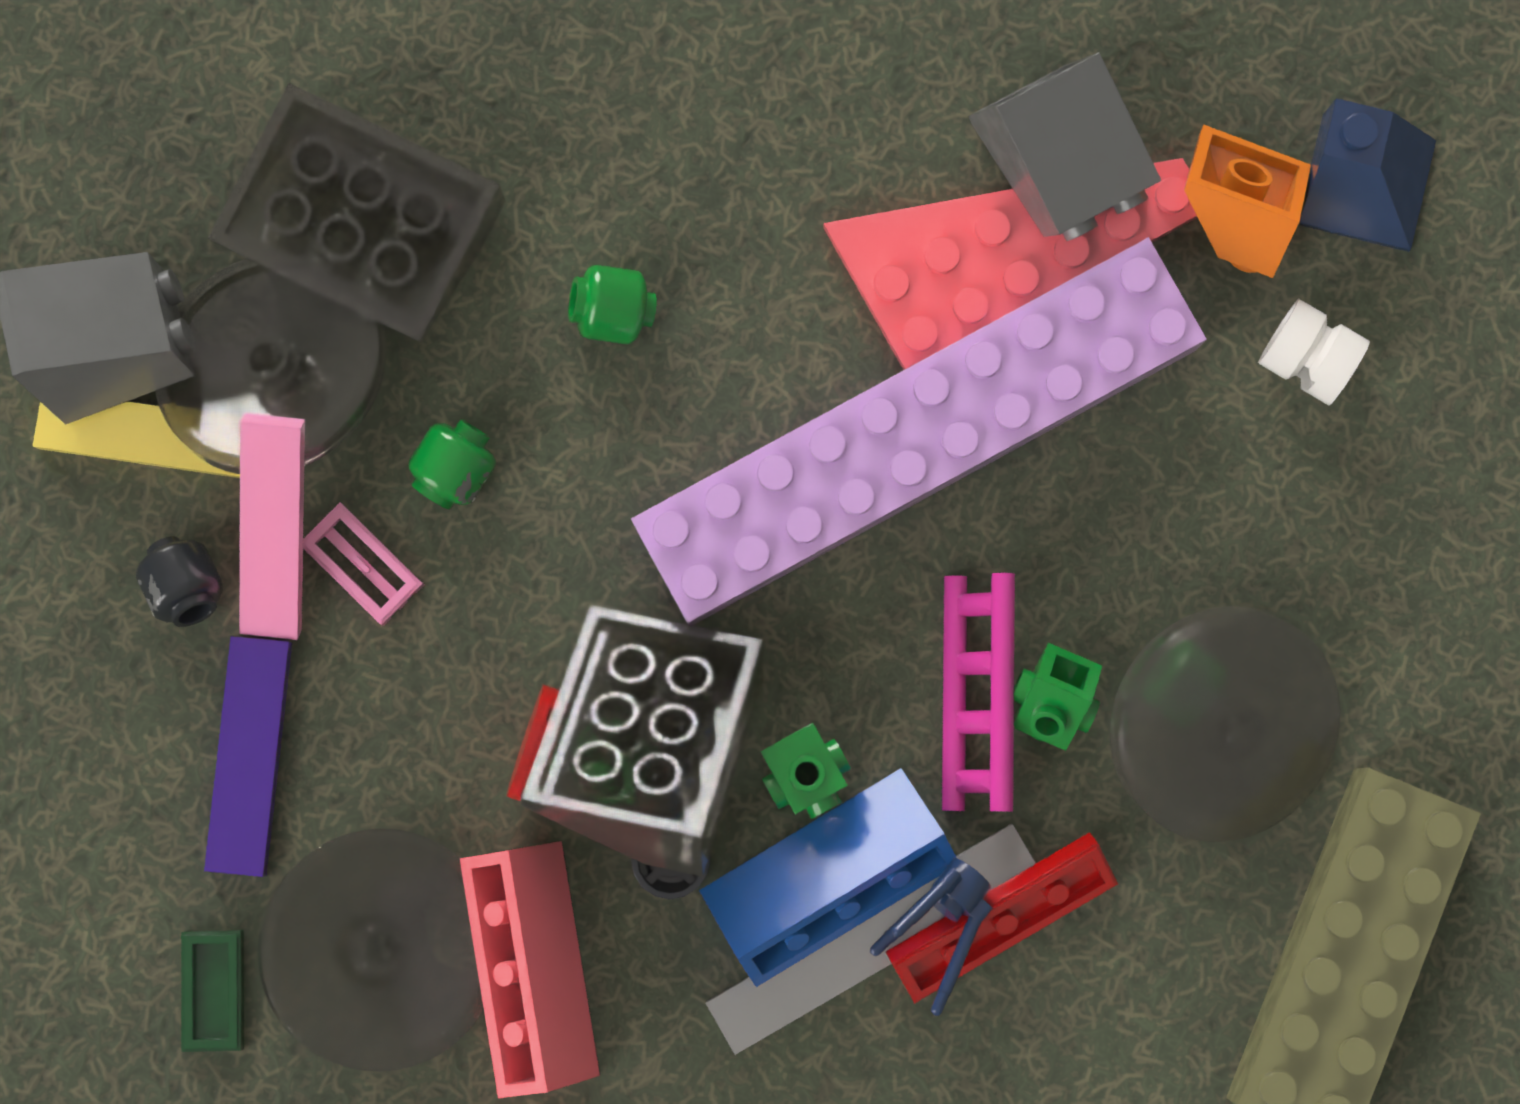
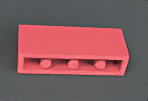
[460,841,600,1098]

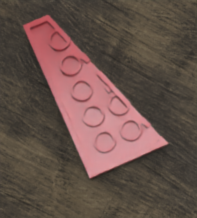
[823,158,1198,370]

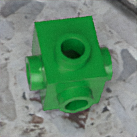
[1013,643,1102,751]
[760,722,851,819]

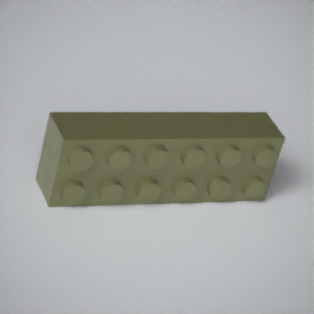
[1226,768,1481,1104]

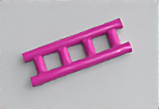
[942,573,1015,812]

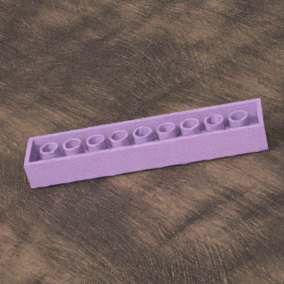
[631,237,1207,627]

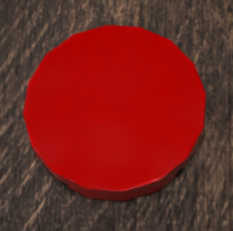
[506,684,565,803]

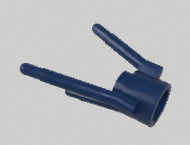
[870,858,992,1016]

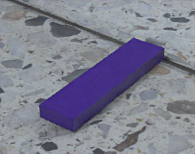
[204,636,292,877]

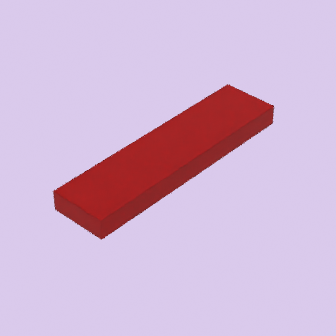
[885,832,1118,1004]

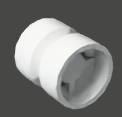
[1258,298,1370,406]

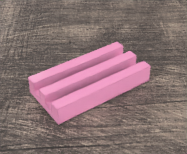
[303,502,424,626]

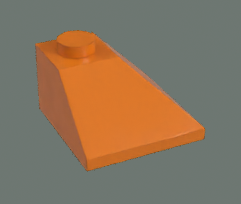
[1184,124,1311,278]

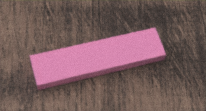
[239,413,305,640]

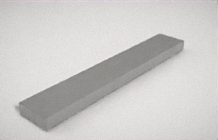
[706,824,1036,1055]

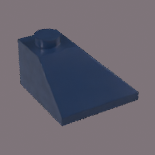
[1298,98,1436,252]

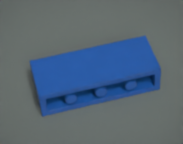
[699,768,957,987]

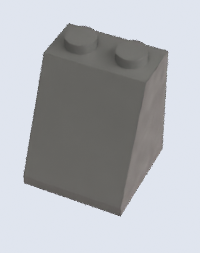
[968,52,1162,241]
[0,252,196,425]

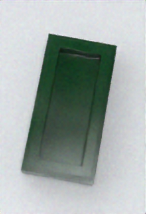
[181,930,244,1052]

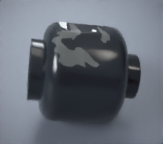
[136,536,224,627]

